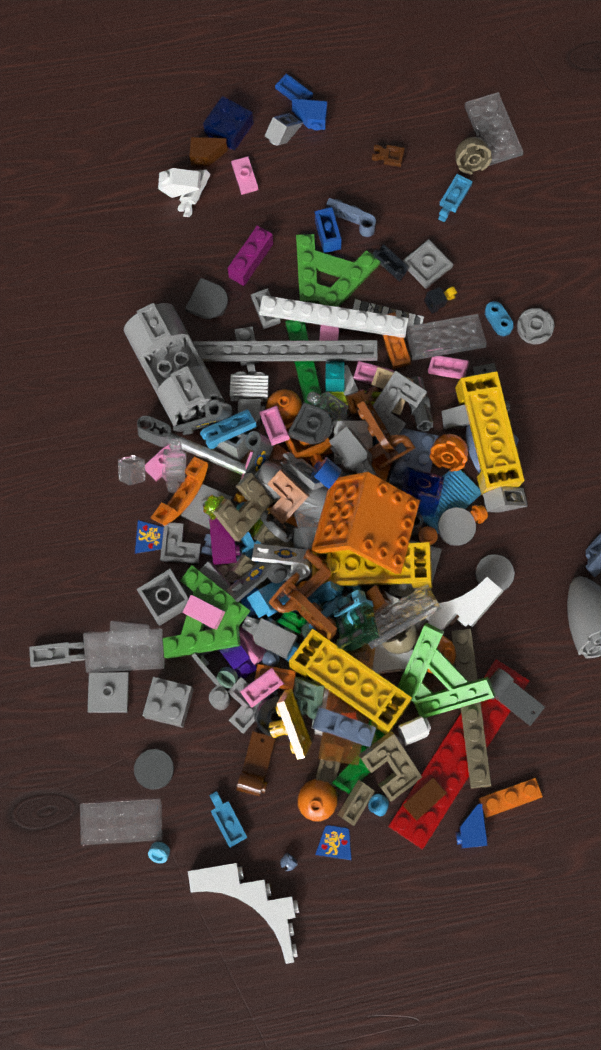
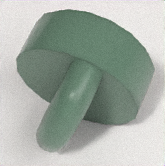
[217,667,238,688]

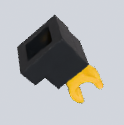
[424,287,457,314]

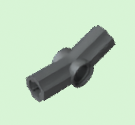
[409,376,433,432]

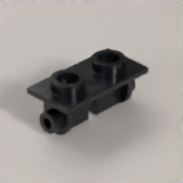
[373,244,410,282]

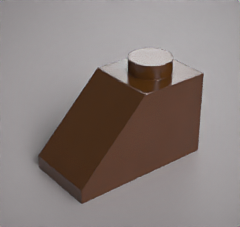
[190,137,228,167]
[363,585,392,617]

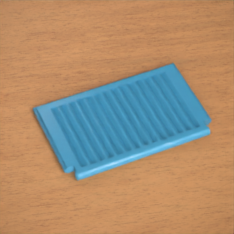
[417,470,481,534]

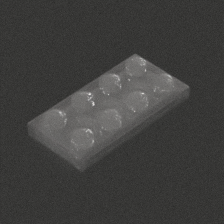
[465,92,523,166]
[406,314,486,360]
[360,584,442,649]
[83,629,165,673]
[80,799,163,845]

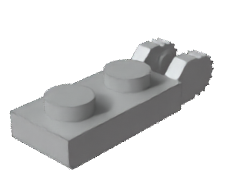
[29,642,86,667]

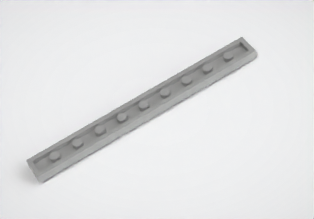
[193,340,377,362]

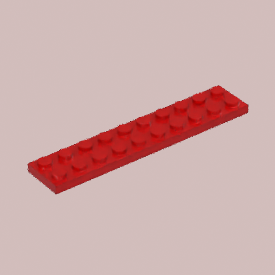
[388,659,529,850]

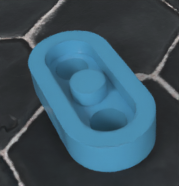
[485,301,513,336]

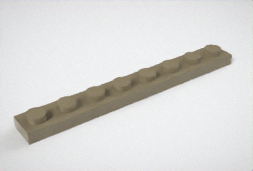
[451,629,492,789]

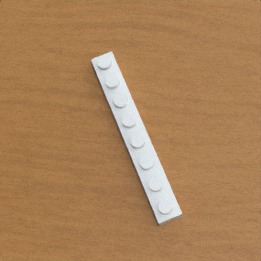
[259,295,408,338]

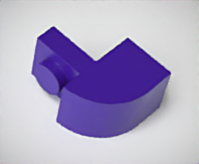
[219,646,257,679]

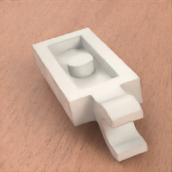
[178,170,210,217]

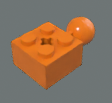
[285,422,332,469]

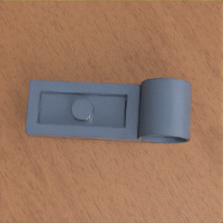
[326,198,376,237]
[312,708,376,747]

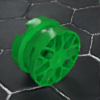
[276,612,307,634]

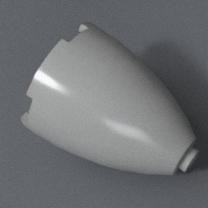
[567,576,601,658]

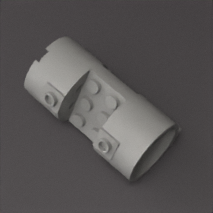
[124,303,225,426]

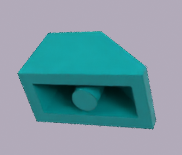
[326,361,345,392]

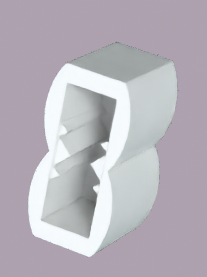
[397,716,431,746]

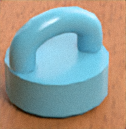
[148,842,170,863]

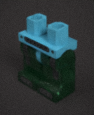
[333,590,379,652]

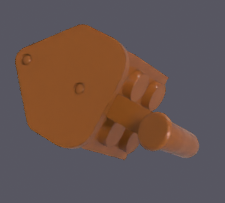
[353,400,415,474]
[268,549,337,641]

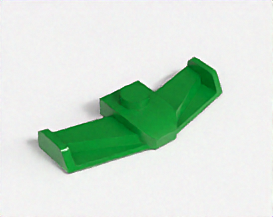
[331,719,385,794]

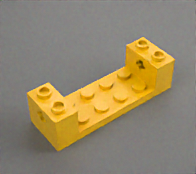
[455,372,524,495]
[311,542,432,588]
[289,629,412,735]

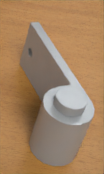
[192,653,230,710]

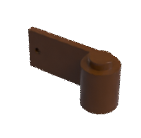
[237,731,275,797]

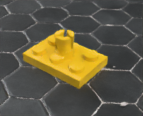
[269,688,312,760]

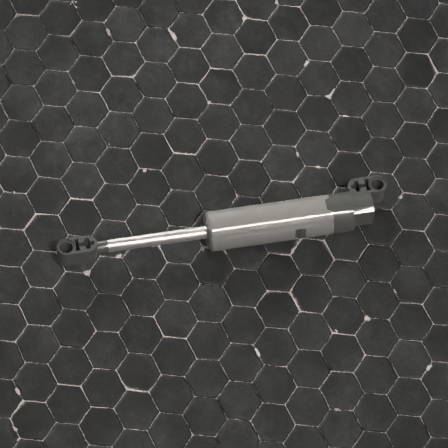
[137,416,423,536]

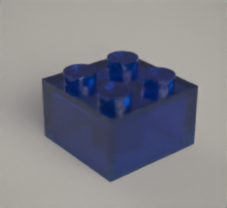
[203,96,253,150]
[400,466,444,518]

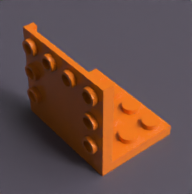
[311,472,420,574]

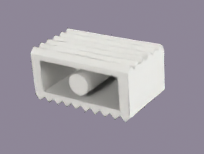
[230,372,269,402]

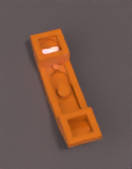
[151,456,208,526]

